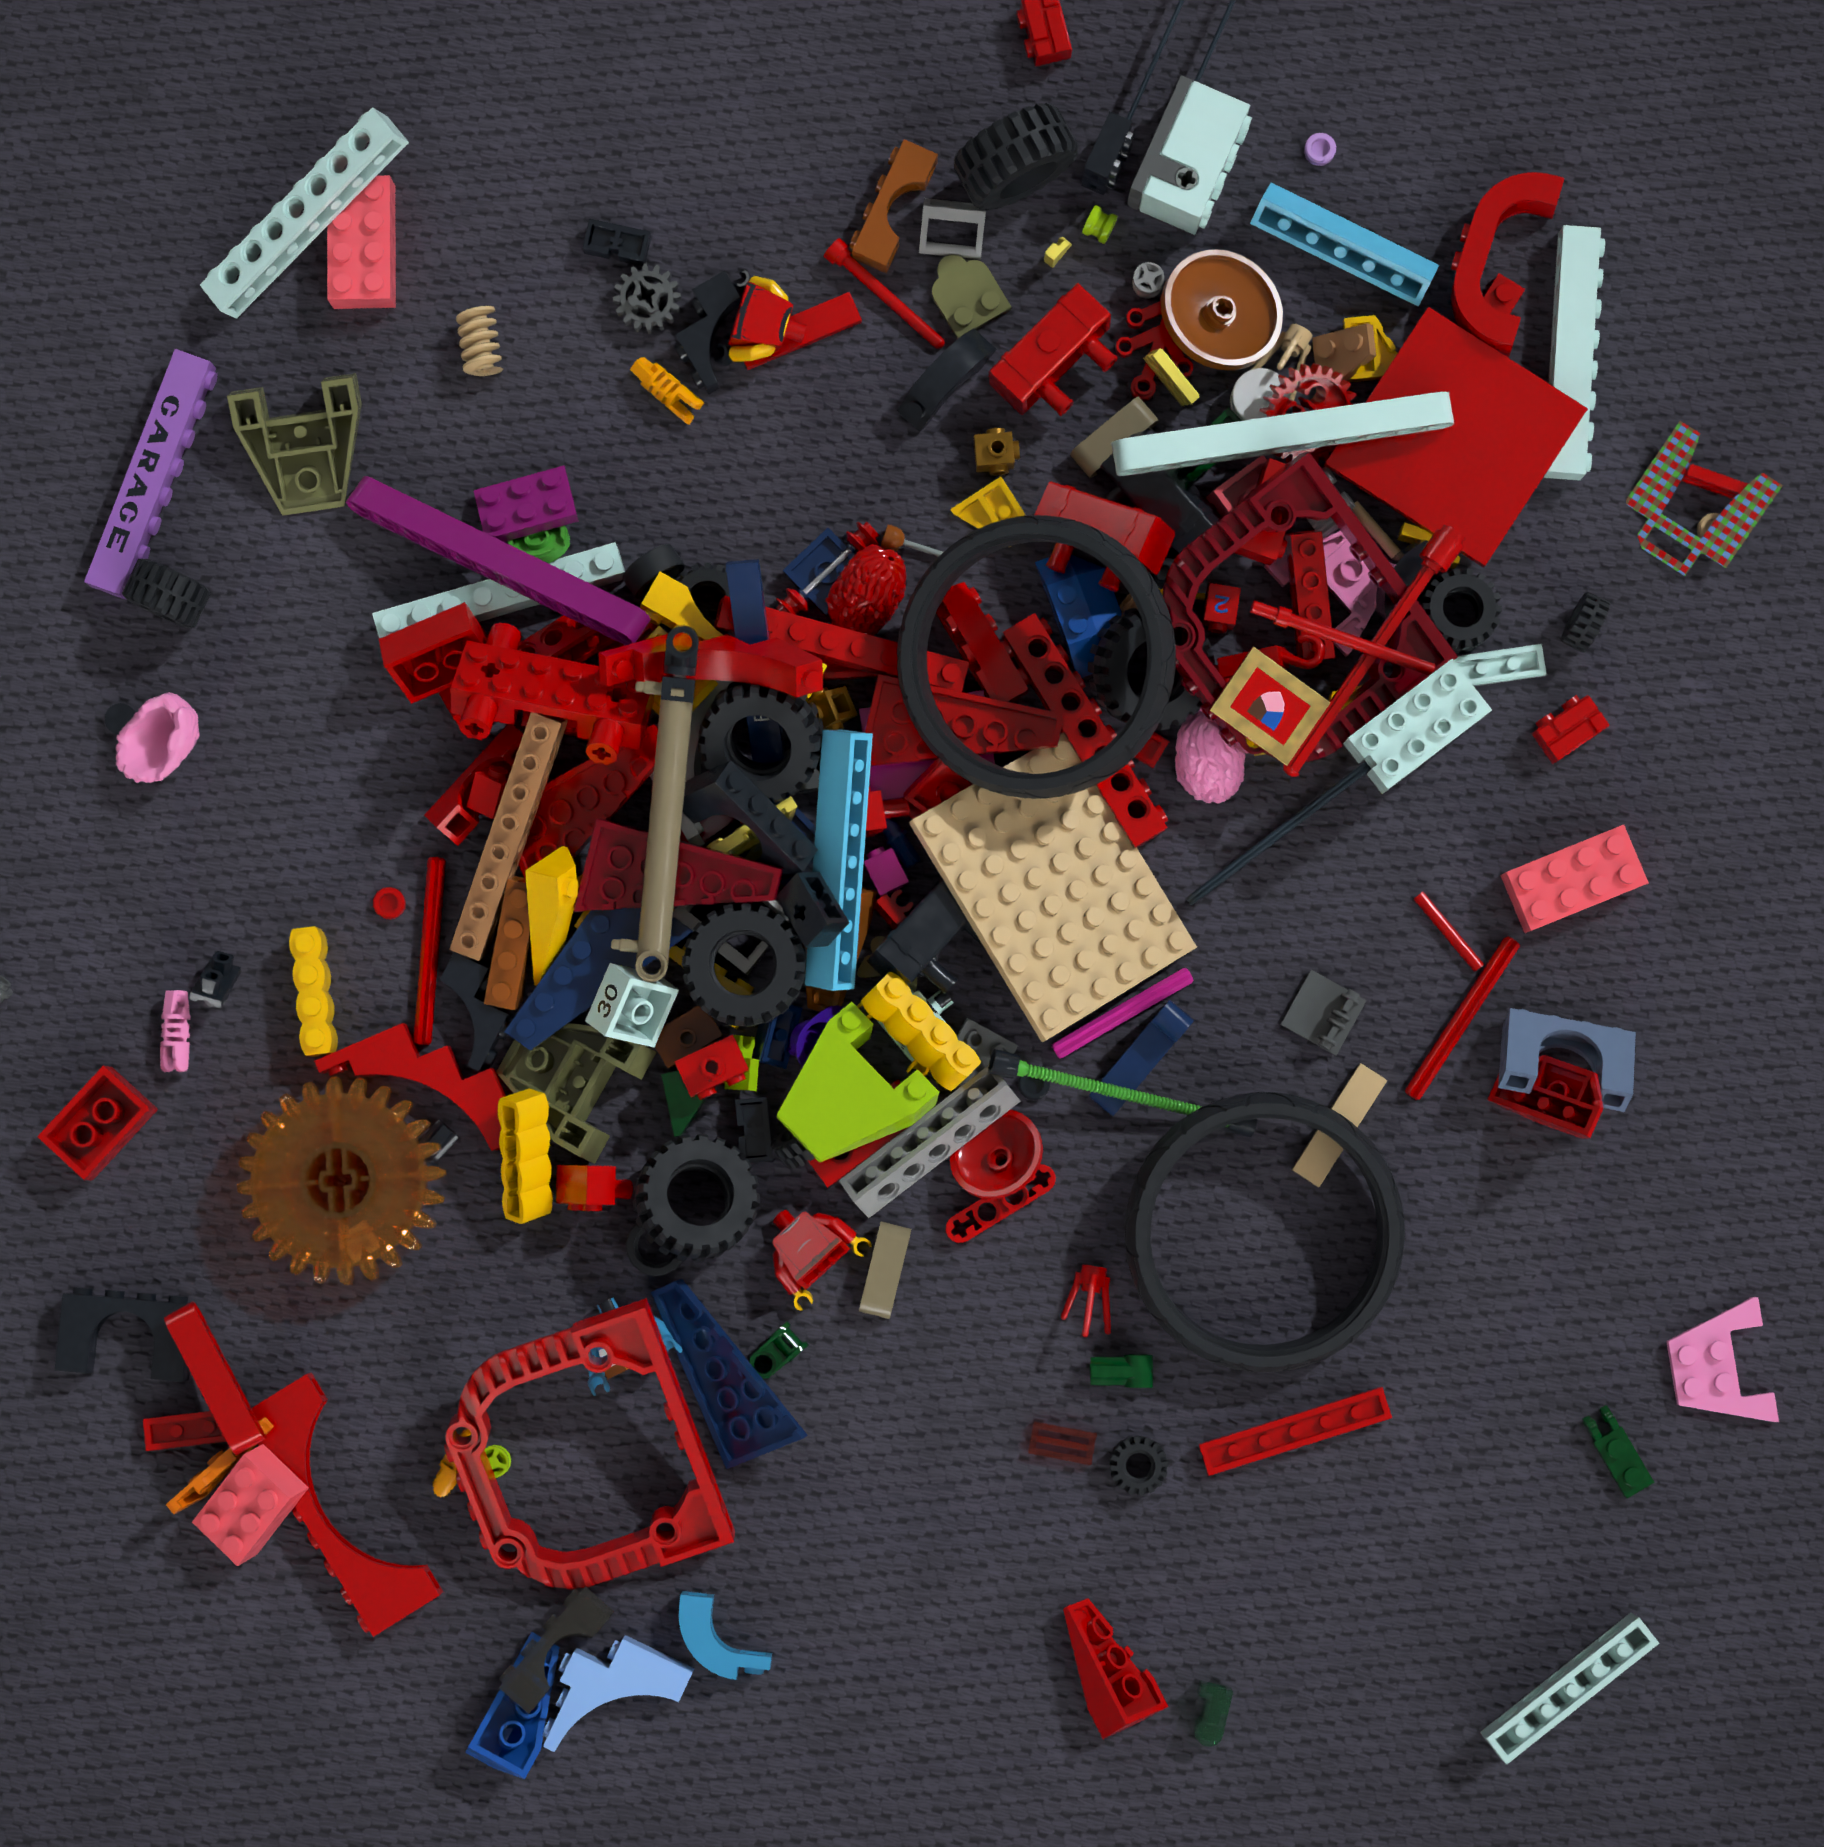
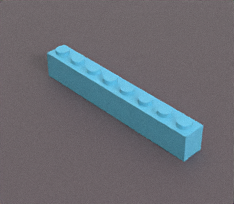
[805,730,873,991]

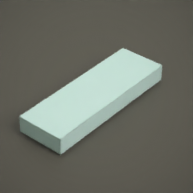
[1454,644,1547,686]

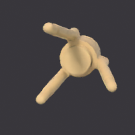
[1251,324,1313,400]

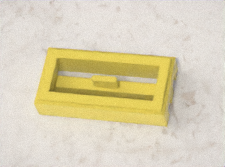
[1143,348,1199,406]

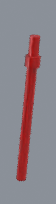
[1250,600,1435,676]

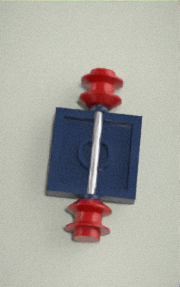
[775,521,879,617]

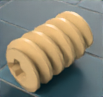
[456,306,503,376]

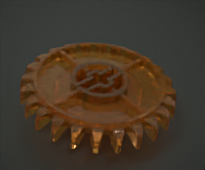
[237,1077,447,1285]

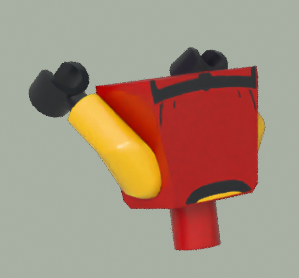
[714,270,807,366]

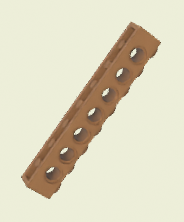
[449,712,569,961]

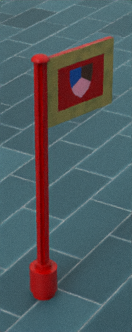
[1209,525,1465,777]

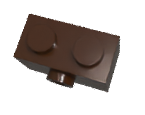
[655,1005,724,1071]

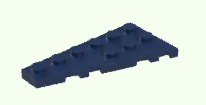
[504,908,694,1050]
[651,1278,808,1469]

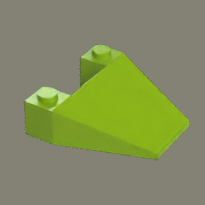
[776,1002,939,1163]

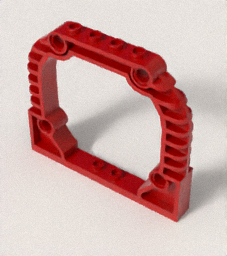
[444,1298,735,1590]

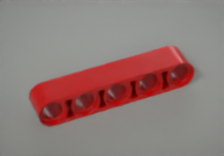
[164,1301,266,1455]

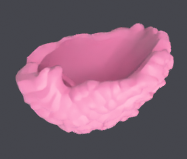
[116,692,200,783]
[1175,709,1245,804]

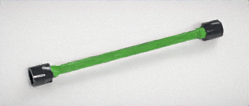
[988,1049,1257,1137]

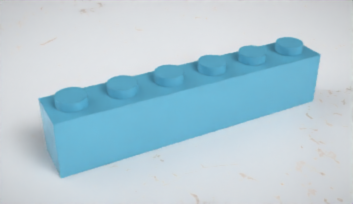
[1250,183,1439,306]

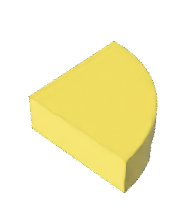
[1044,237,1072,268]

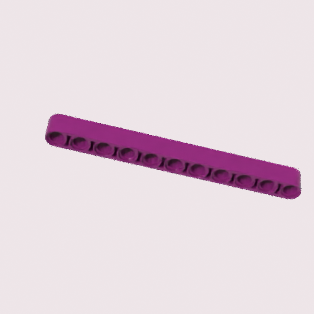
[346,476,650,645]

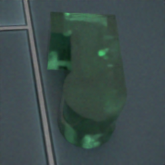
[1193,1680,1233,1747]

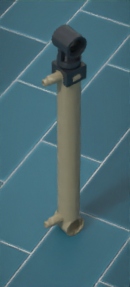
[611,625,699,982]

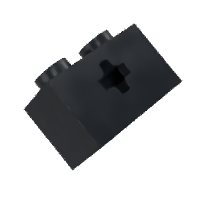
[776,872,850,948]

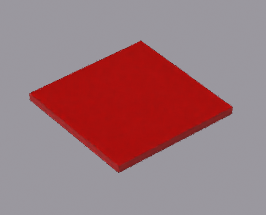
[1324,307,1588,568]

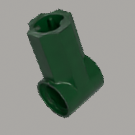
[1090,1354,1153,1388]

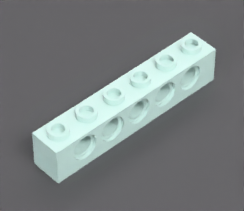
[1480,1613,1659,1764]

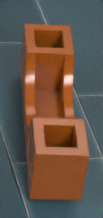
[849,139,938,274]
[484,876,530,1010]

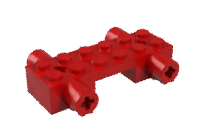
[450,623,654,765]

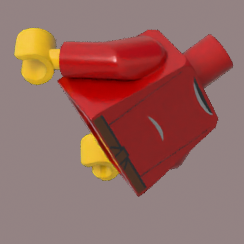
[772,1210,872,1311]

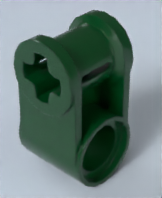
[749,1321,808,1379]

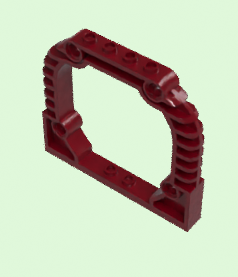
[1162,452,1458,762]

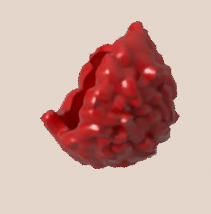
[825,544,906,636]

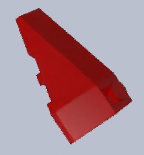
[1063,1598,1169,1739]

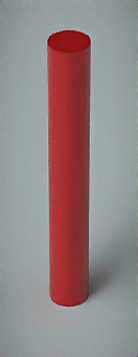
[1414,891,1484,972]

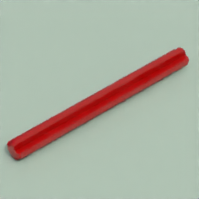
[413,857,446,1045]
[1405,936,1520,1100]

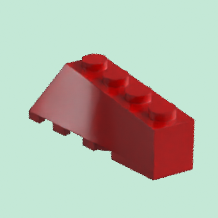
[936,582,1030,703]

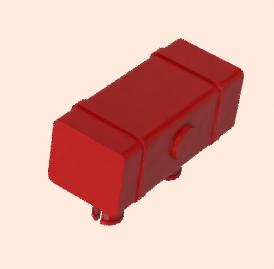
[989,283,1118,417]
[1034,481,1175,592]

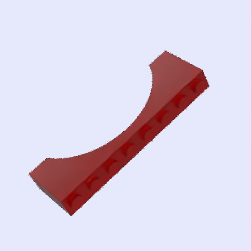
[252,1372,443,1637]

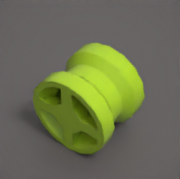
[1082,205,1118,244]
[485,1445,511,1478]

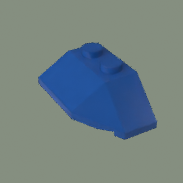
[1035,555,1122,678]

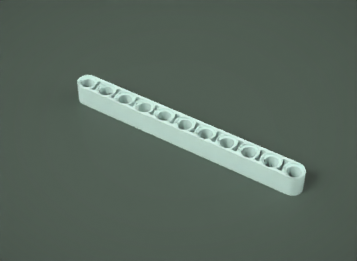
[1111,392,1454,476]

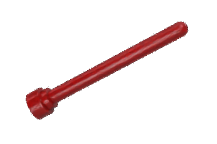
[823,238,945,349]

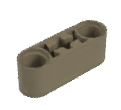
[1070,397,1159,479]
[859,1221,912,1319]

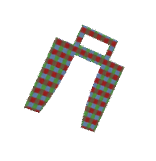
[1626,421,1783,576]

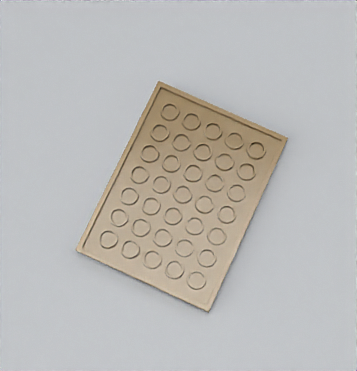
[909,732,1197,1042]

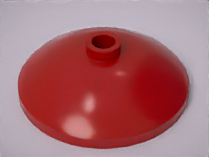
[950,1109,1043,1199]

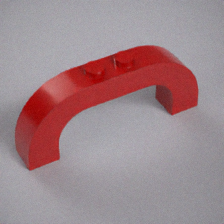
[1451,172,1565,358]

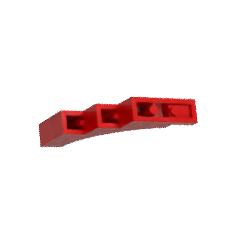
[599,632,823,698]
[314,1023,506,1152]

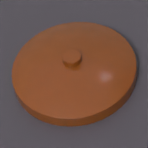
[1161,249,1283,371]

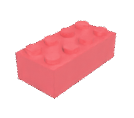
[327,175,396,309]
[1500,825,1649,933]

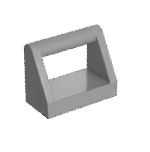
[919,198,986,260]

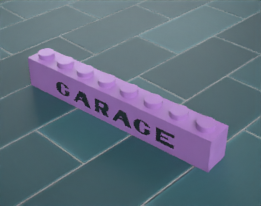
[84,349,218,600]

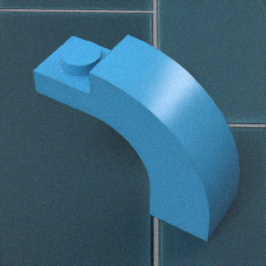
[679,1591,773,1680]

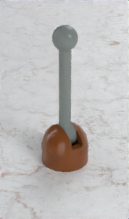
[880,524,943,557]

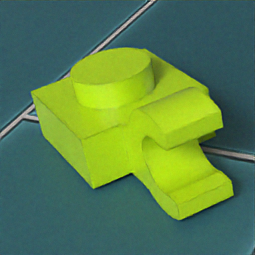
[724,1035,759,1091]

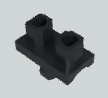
[190,951,241,1008]

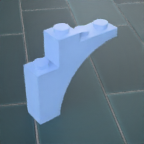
[543,1635,694,1752]

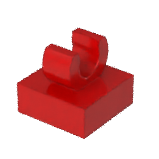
[874,889,913,930]

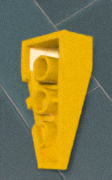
[525,846,578,986]

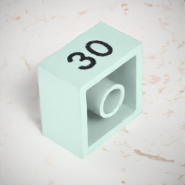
[585,963,679,1047]

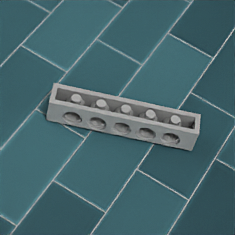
[839,1065,1021,1218]

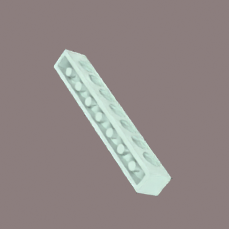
[200,107,409,319]

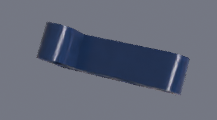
[1088,1000,1194,1117]

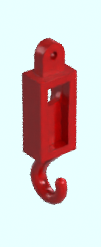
[1214,633,1325,678]

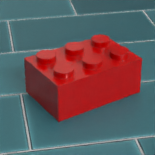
[379,602,488,704]
[37,1065,158,1180]

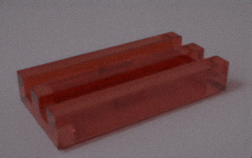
[1028,1421,1097,1465]

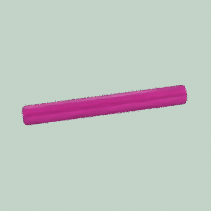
[1052,968,1194,1058]

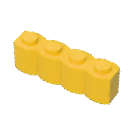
[289,926,338,1057]
[861,972,981,1091]
[498,1088,553,1224]

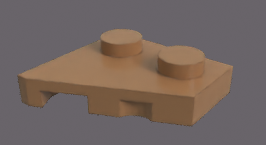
[1312,323,1376,381]

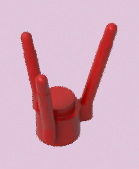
[1061,1264,1111,1337]

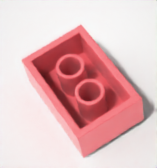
[192,1444,309,1566]

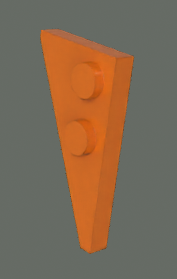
[166,1417,274,1514]

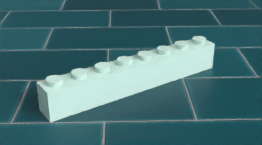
[1543,225,1605,480]
[372,542,625,638]

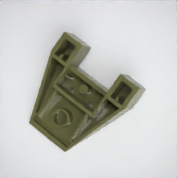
[227,373,362,516]
[496,1023,657,1164]

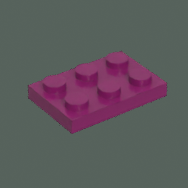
[474,466,579,542]

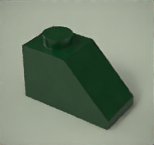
[661,1071,707,1137]

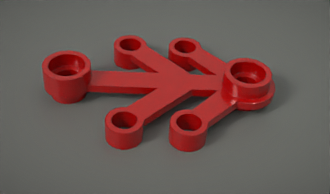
[1115,294,1193,402]

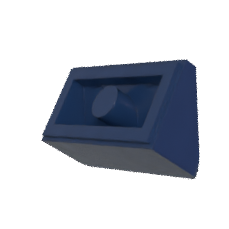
[752,1005,802,1069]

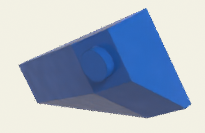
[465,1632,560,1780]

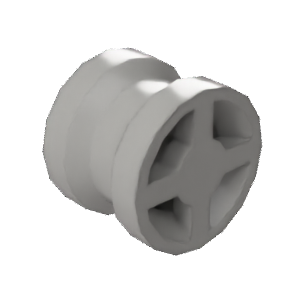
[1132,262,1164,299]

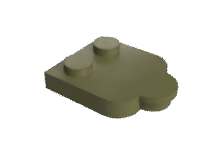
[932,255,1012,339]

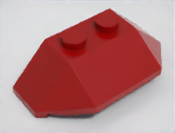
[1487,1055,1604,1139]

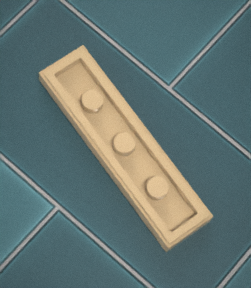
[1292,1063,1387,1187]

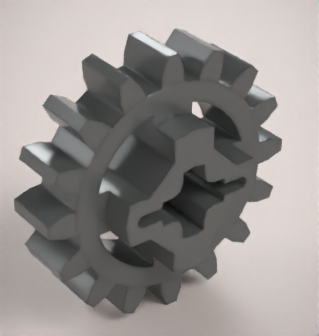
[613,263,682,334]

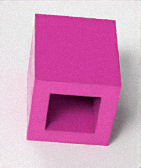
[864,846,909,897]

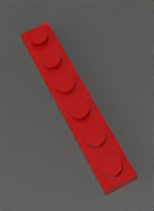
[1198,1387,1392,1476]

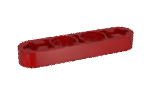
[945,1164,1056,1243]

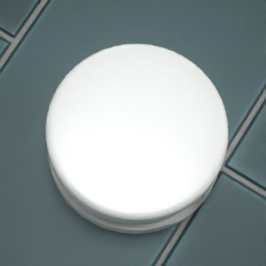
[1230,368,1290,421]

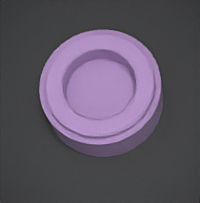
[1304,133,1336,166]

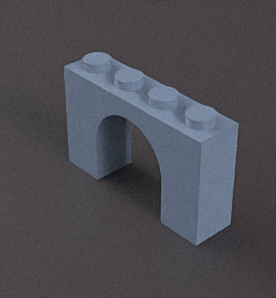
[1498,1008,1636,1112]

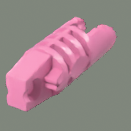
[160,990,191,1072]

